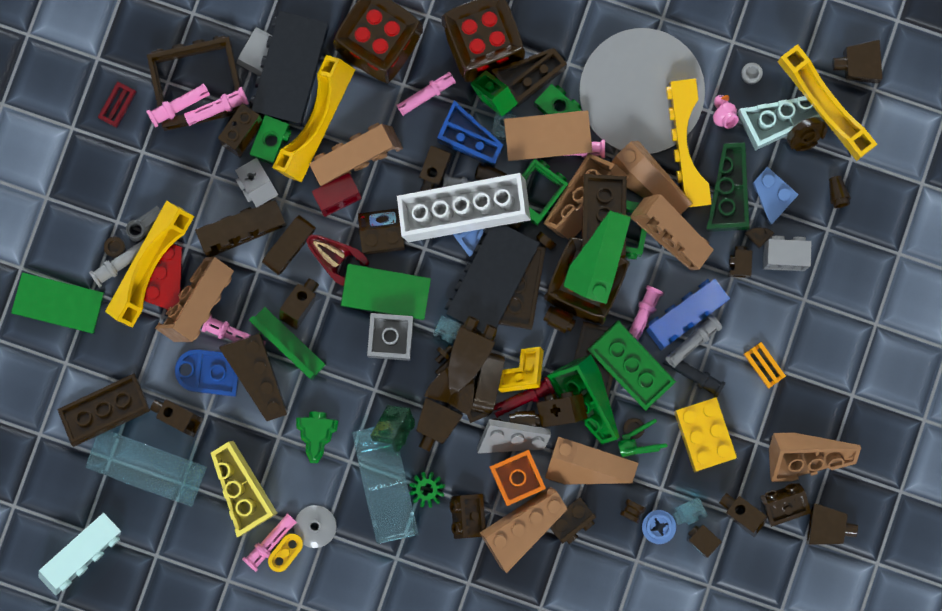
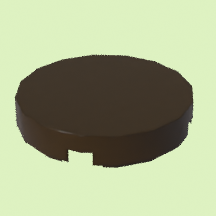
[787,117,828,151]

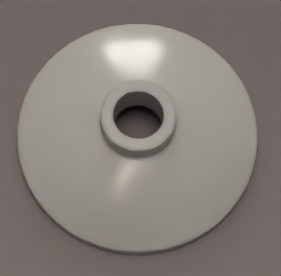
[294,505,337,548]

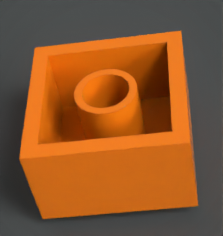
[489,450,546,507]

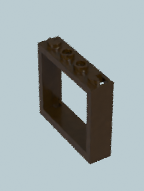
[147,36,245,131]

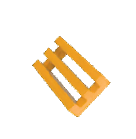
[743,342,786,389]

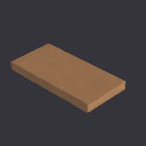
[504,110,592,161]

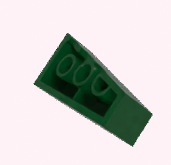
[707,142,750,232]

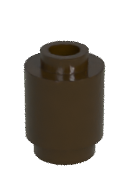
[543,306,576,334]
[509,410,540,427]

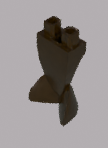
[424,316,498,416]

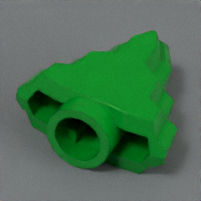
[296,412,339,464]

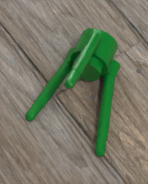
[618,419,668,458]

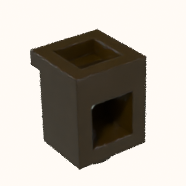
[728,246,753,278]

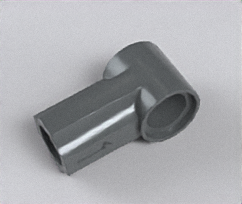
[126,206,161,242]

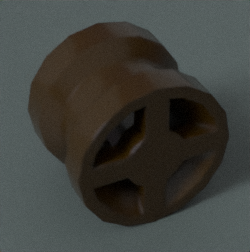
[620,499,646,524]

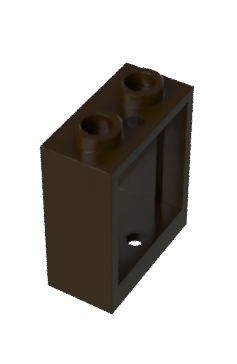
[218,103,262,158]

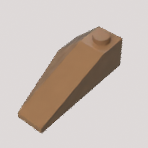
[611,141,693,215]
[545,437,638,485]

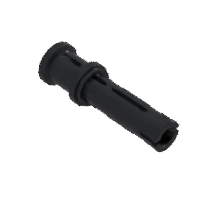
[663,352,726,398]

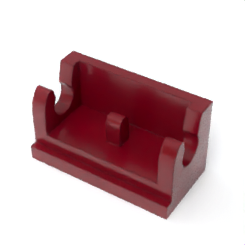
[312,173,362,217]

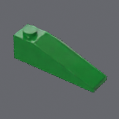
[563,211,631,304]
[547,354,620,444]

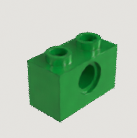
[470,70,518,117]
[534,83,581,115]
[250,115,292,165]

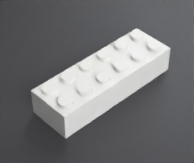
[397,173,531,242]

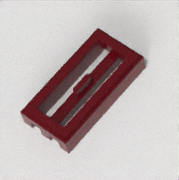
[98,81,137,128]

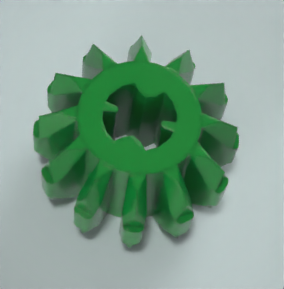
[409,472,445,508]

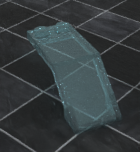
[352,423,419,544]
[85,431,207,507]

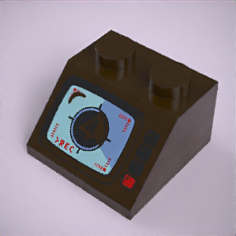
[358,208,405,255]

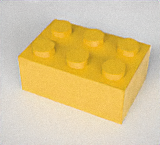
[674,397,737,472]

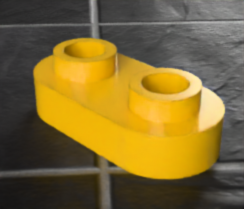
[268,534,303,572]

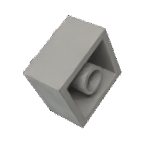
[763,236,811,271]
[367,313,414,361]

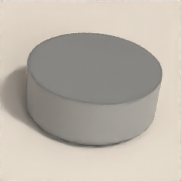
[741,63,763,85]

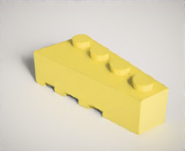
[211,441,278,537]

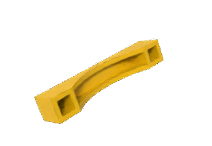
[778,44,877,161]
[272,55,356,182]
[666,78,712,207]
[105,201,194,328]

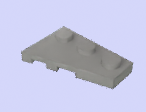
[477,419,551,453]

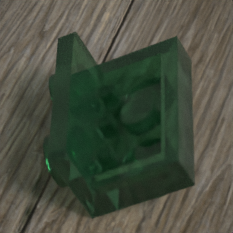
[371,405,415,453]

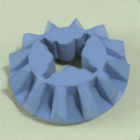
[642,510,676,544]

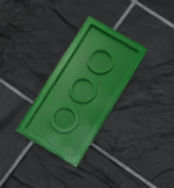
[340,264,431,320]
[11,272,105,334]
[587,320,676,411]

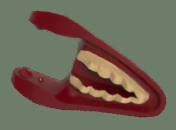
[307,235,369,286]

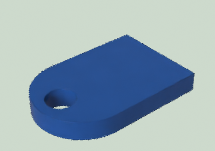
[175,349,239,397]

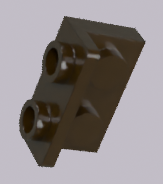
[760,483,811,527]
[450,494,486,539]
[550,497,596,544]

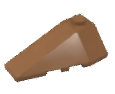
[769,433,861,482]

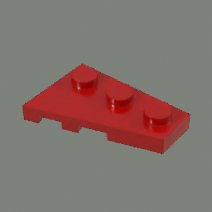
[144,244,183,310]

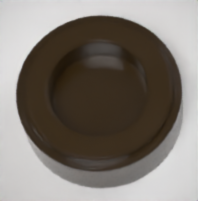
[536,231,557,250]
[104,236,126,258]
[623,418,645,439]

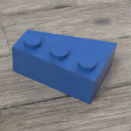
[437,100,503,167]

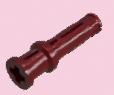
[493,376,555,418]

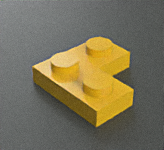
[498,347,544,393]

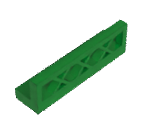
[249,307,326,381]

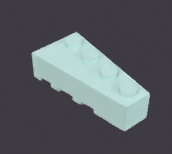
[737,96,823,151]
[39,513,121,596]

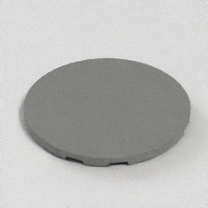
[579,28,705,154]

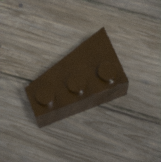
[491,48,567,107]

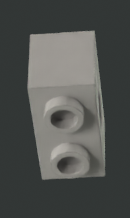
[235,158,278,208]

